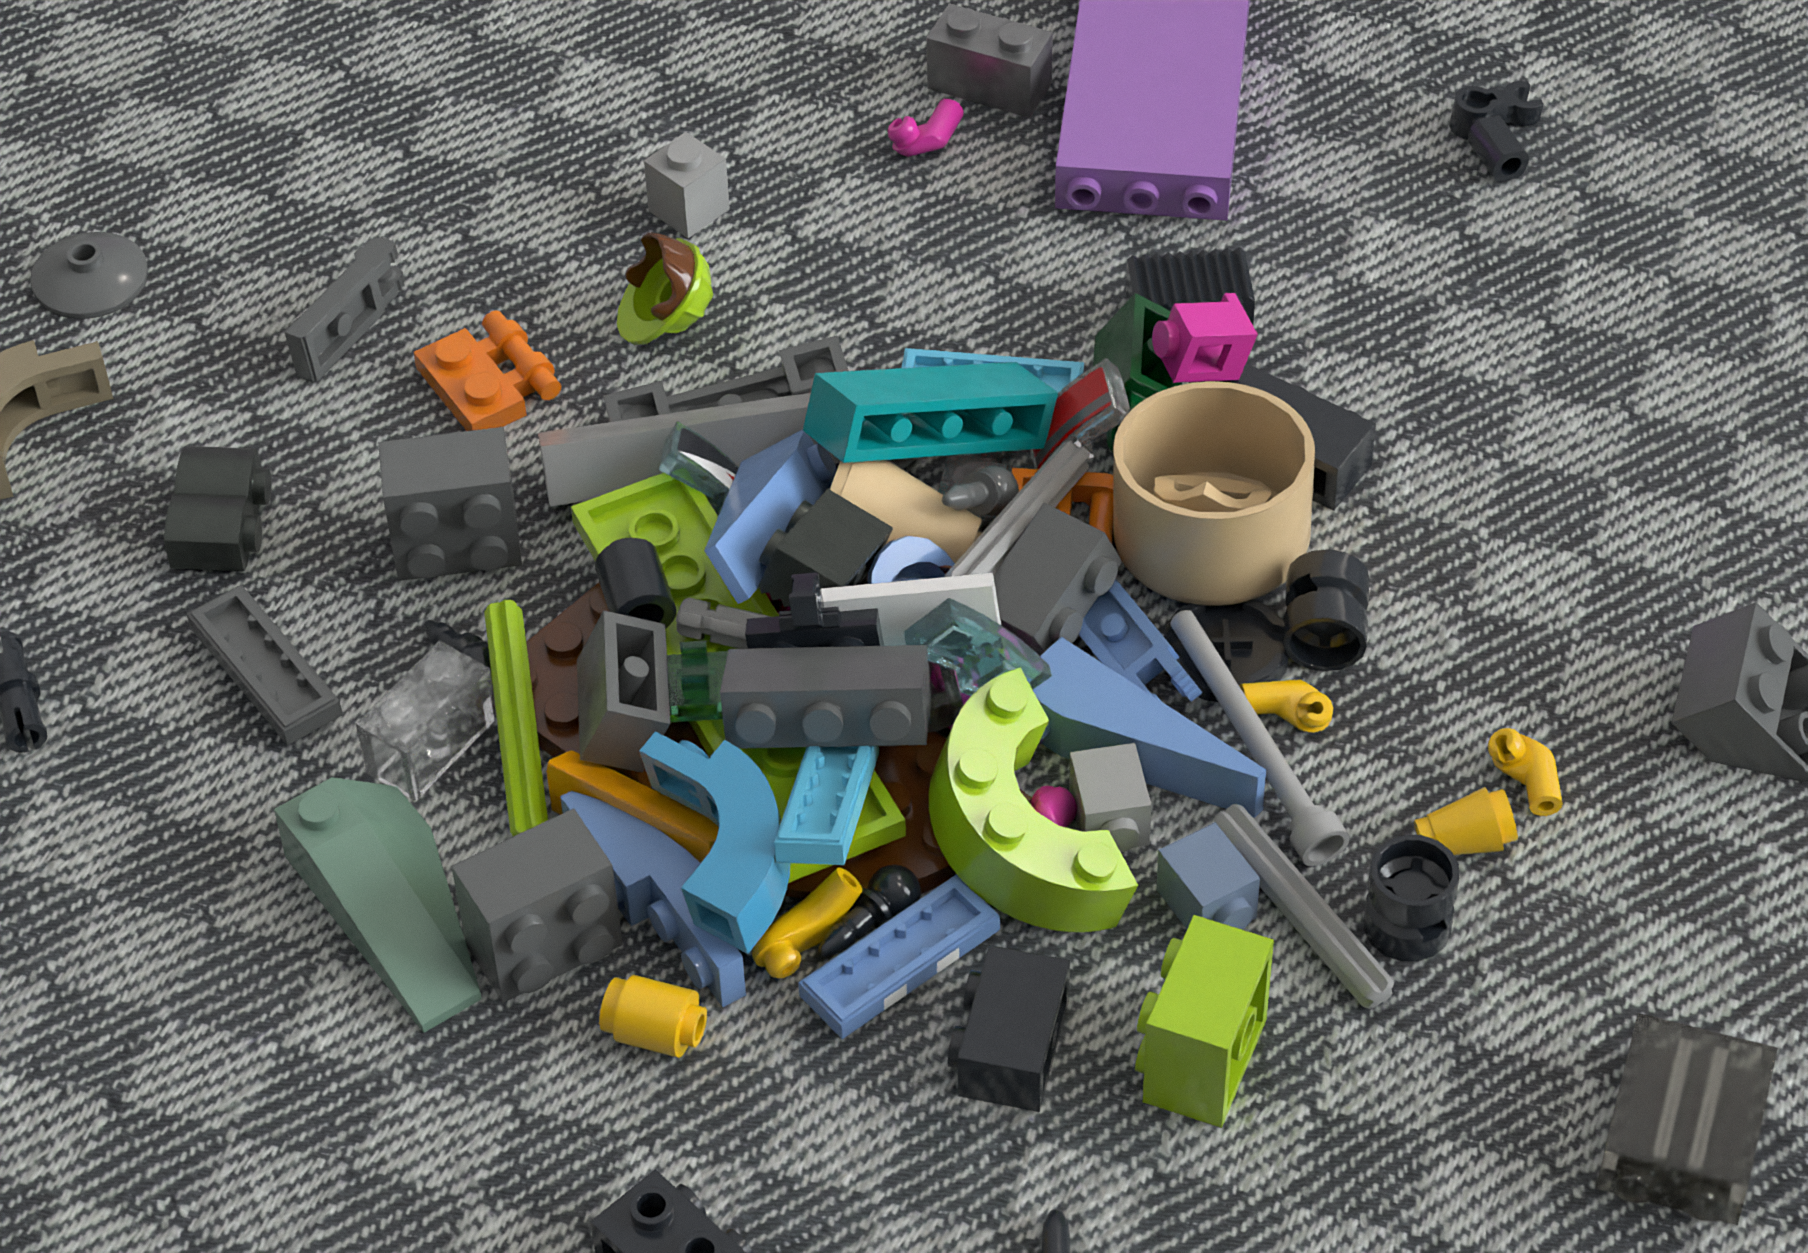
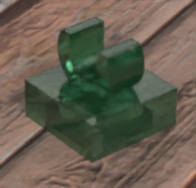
[667,641,728,722]

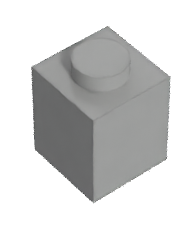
[644,132,730,238]
[1069,743,1151,852]

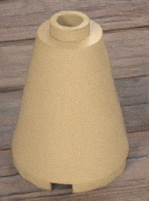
[830,460,982,563]

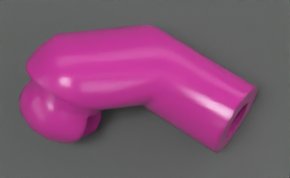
[887,99,964,157]

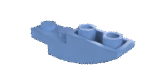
[560,791,746,1008]

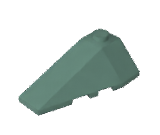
[274,777,482,1033]

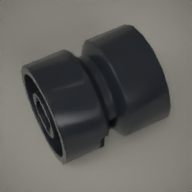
[1283,549,1369,671]
[1364,835,1460,962]

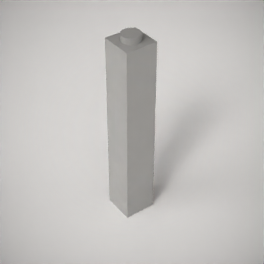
[538,393,840,506]

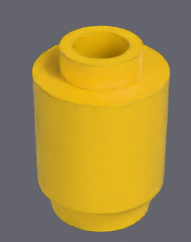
[599,975,707,1058]

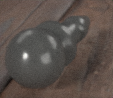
[942,466,1019,516]

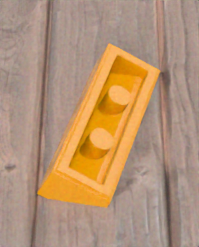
[546,750,719,863]

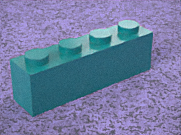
[803,362,1058,463]

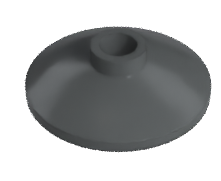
[30,232,148,319]

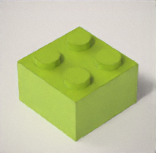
[1135,915,1274,1128]

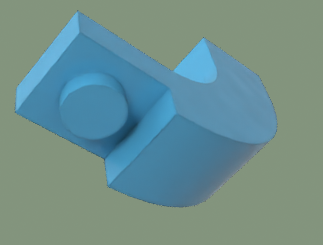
[639,731,790,954]

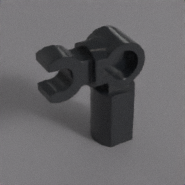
[1449,81,1544,182]

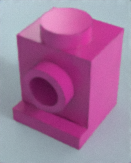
[1152,293,1258,383]

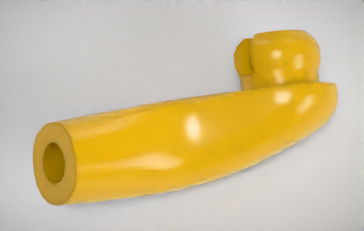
[752,868,862,979]

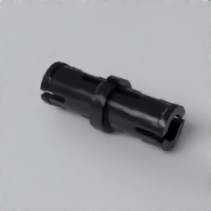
[0,631,48,753]

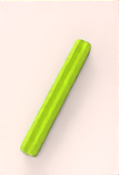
[484,600,548,837]

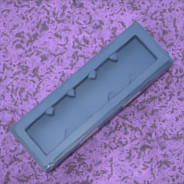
[798,875,1000,1039]

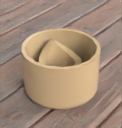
[1113,381,1315,606]

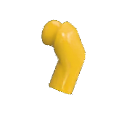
[1239,680,1333,733]

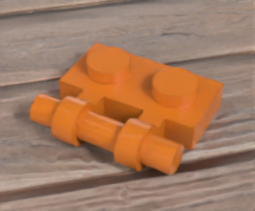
[414,310,562,431]

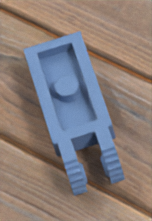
[1079,579,1202,702]

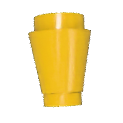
[1414,787,1518,855]

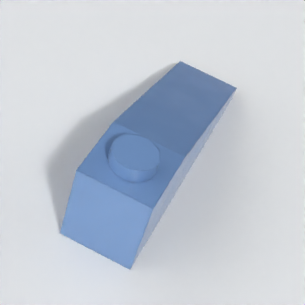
[704,429,837,604]
[1025,637,1266,818]

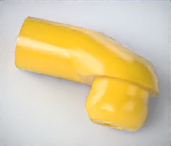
[1488,728,1563,816]

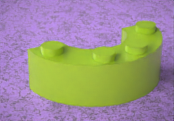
[929,668,1138,932]

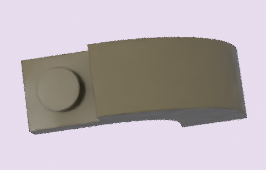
[0,340,113,500]

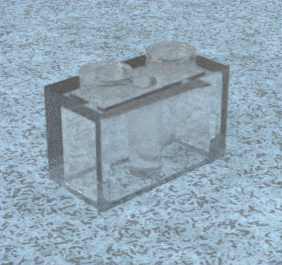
[356,640,497,802]

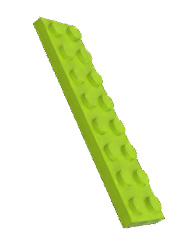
[571,464,906,883]

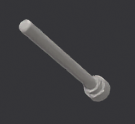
[1170,610,1350,866]

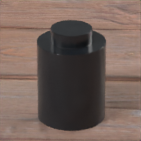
[595,538,677,629]

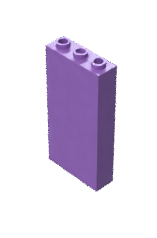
[1055,0,1250,221]

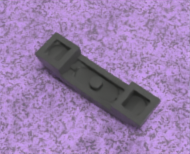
[603,335,849,422]

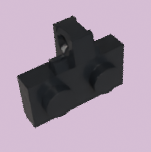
[745,572,884,649]

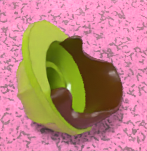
[617,232,713,345]

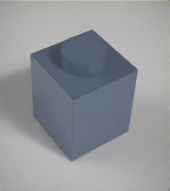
[1156,822,1260,930]

